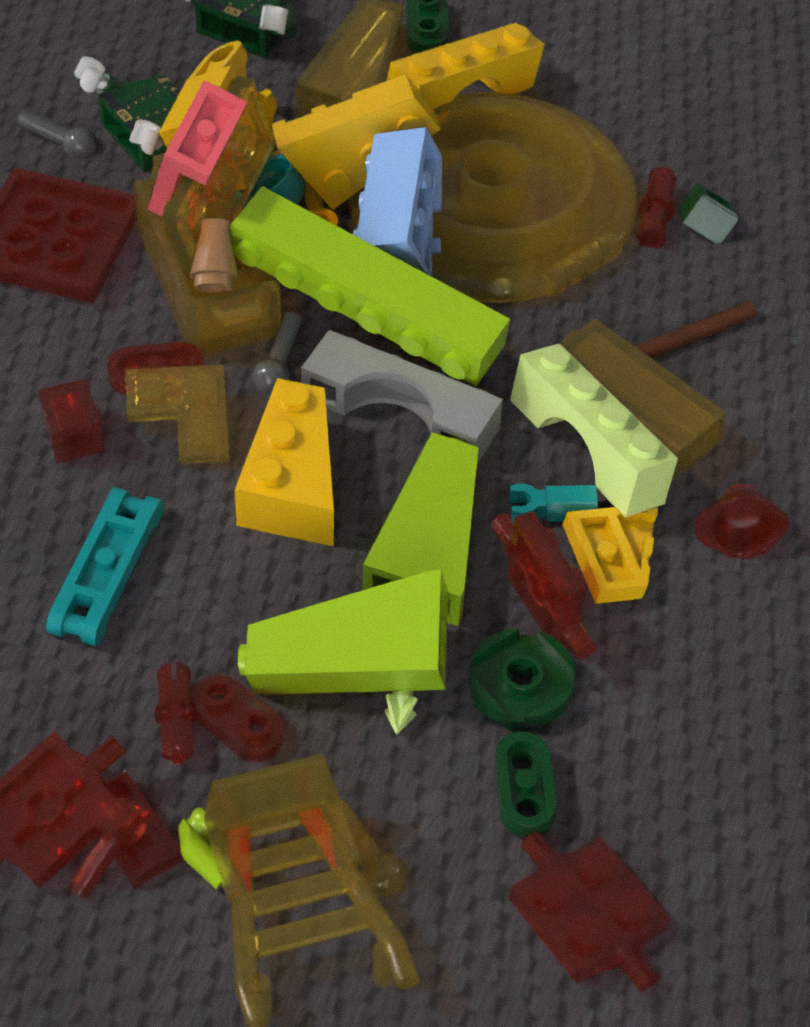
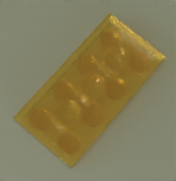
[162,76,275,281]

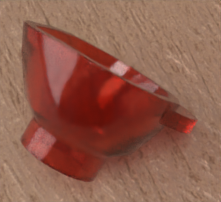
[695,484,790,559]

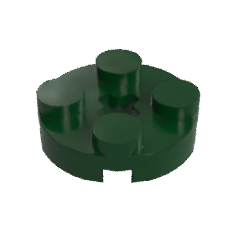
[468,629,575,732]

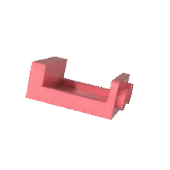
[147,80,247,229]

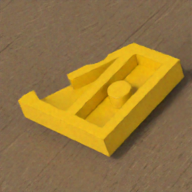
[562,507,658,604]

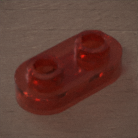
[107,342,205,395]
[191,675,284,762]

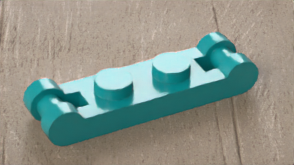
[46,487,164,647]

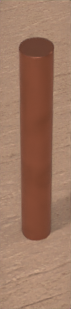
[628,301,756,365]

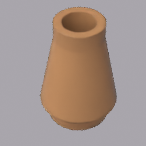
[190,218,238,293]

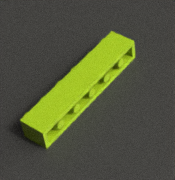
[230,186,510,386]

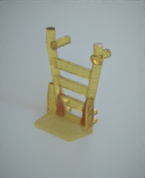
[204,753,420,1027]

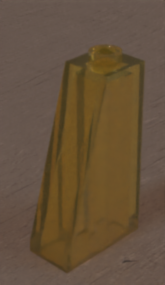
[296,0,403,117]
[561,318,727,483]

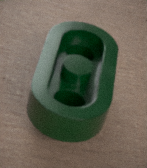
[406,0,449,53]
[495,732,557,838]

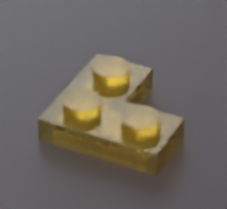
[125,364,229,464]

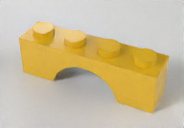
[387,23,545,120]

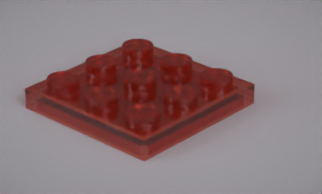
[0,167,142,303]

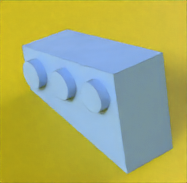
[353,127,442,277]

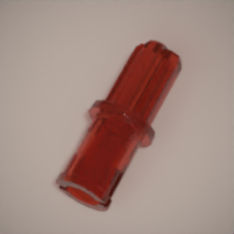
[154,662,198,765]

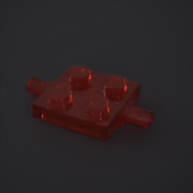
[491,511,597,659]
[0,731,127,889]
[508,831,671,993]

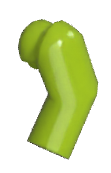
[178,807,236,890]

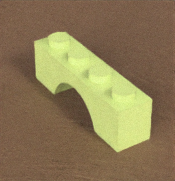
[510,343,678,517]

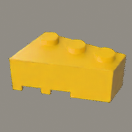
[235,378,334,547]

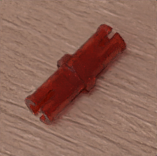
[636,167,677,249]

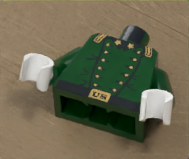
[185,0,297,59]
[74,56,181,173]

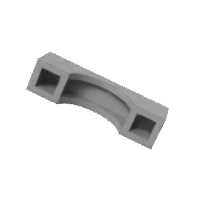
[301,330,503,464]

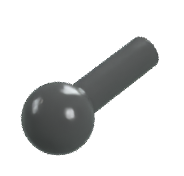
[17,109,98,158]
[252,312,302,393]

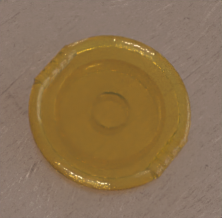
[347,92,637,302]

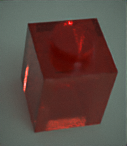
[38,379,104,464]

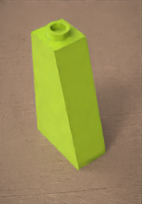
[363,432,479,626]
[238,570,448,694]

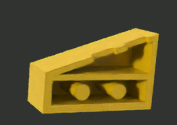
[271,74,441,210]

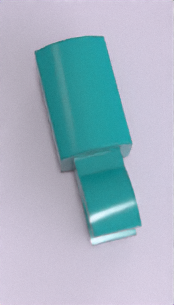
[509,484,598,525]

